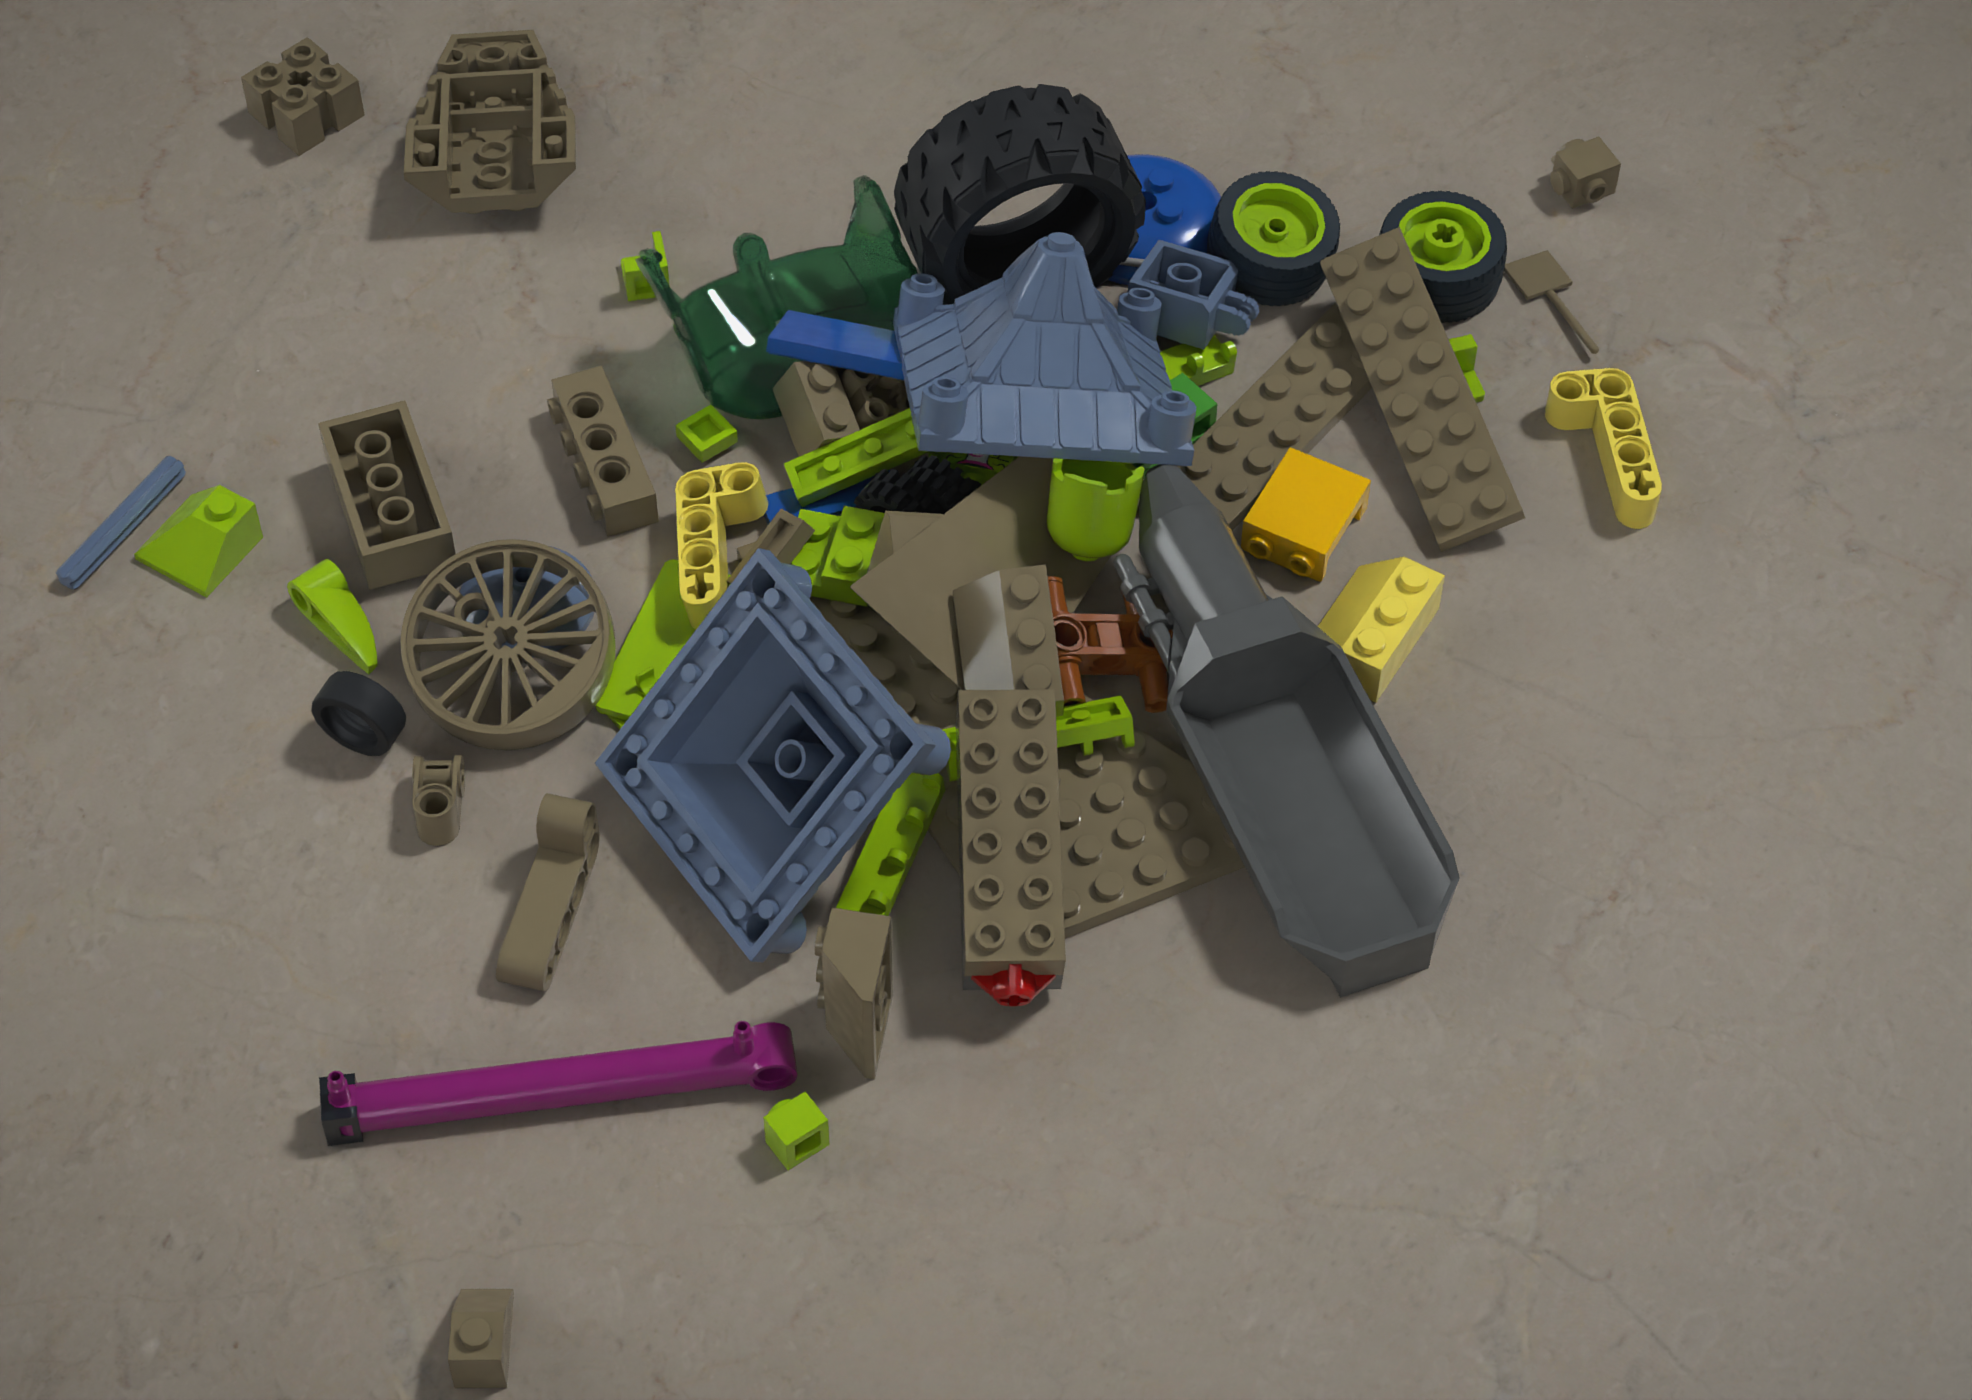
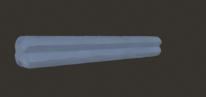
[56,456,186,590]

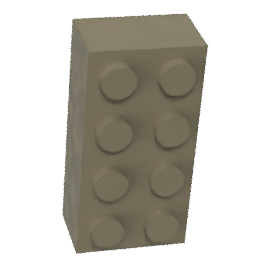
[318,400,456,590]

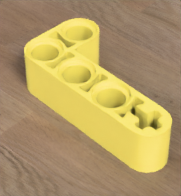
[1545,368,1662,529]
[675,462,769,630]

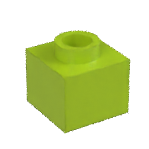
[763,1091,830,1170]

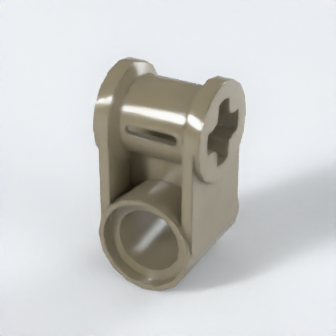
[412,755,465,846]

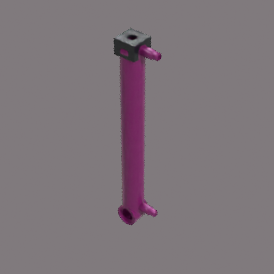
[319,1021,798,1146]

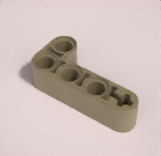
[496,793,600,991]

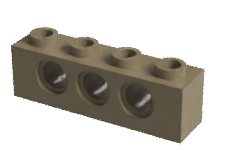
[547,366,659,537]

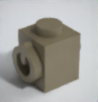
[1550,137,1621,209]

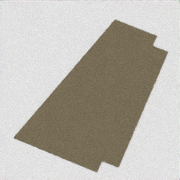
[850,456,1112,690]

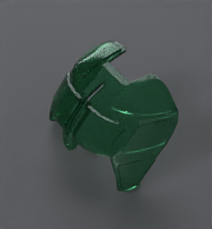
[636,175,918,420]

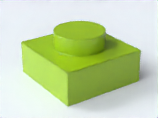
[675,404,738,463]

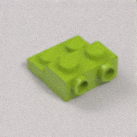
[791,506,885,607]

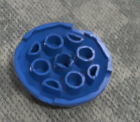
[1108,154,1221,285]

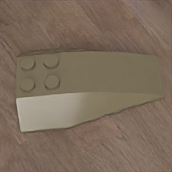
[404,30,576,214]

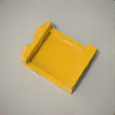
[1241,447,1371,582]

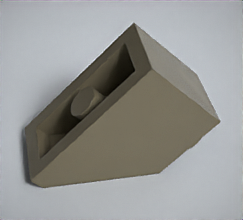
[448,1289,514,1388]

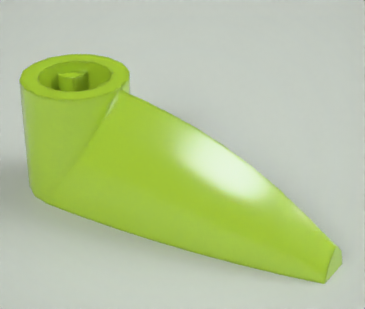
[287,559,378,675]

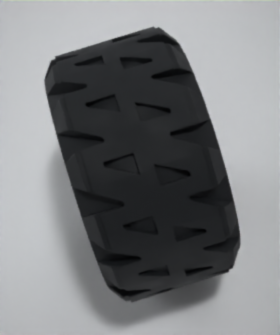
[894,84,1146,305]

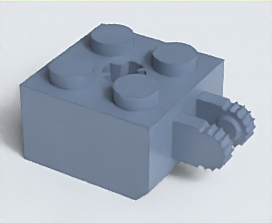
[1128,240,1260,349]

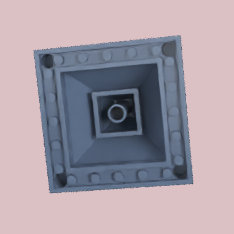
[893,232,1197,466]
[595,548,951,963]

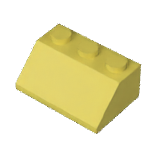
[1318,557,1445,703]

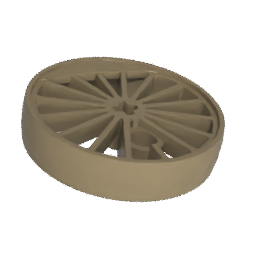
[401,539,616,750]

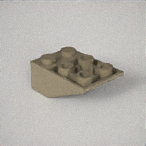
[772,361,910,457]

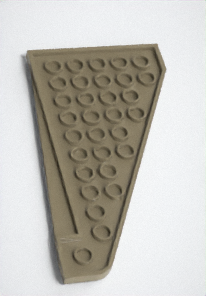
[737,541,1245,939]

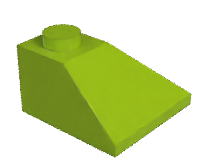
[134,485,263,598]

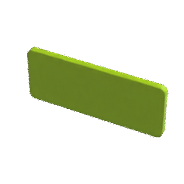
[595,559,731,721]

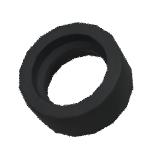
[311,671,406,756]

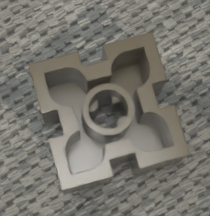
[241,37,365,156]

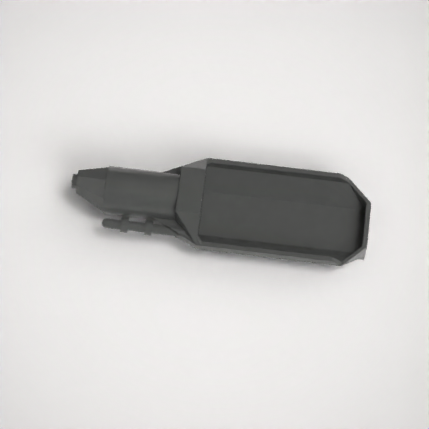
[1113,464,1460,998]

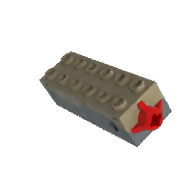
[955,689,1066,1007]

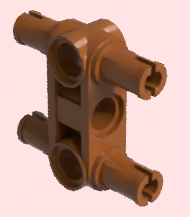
[1048,576,1173,713]

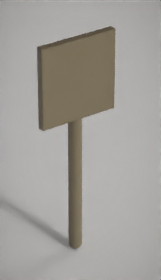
[1504,250,1599,354]

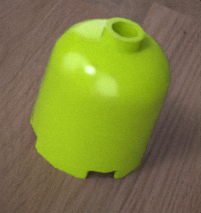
[1047,458,1145,561]

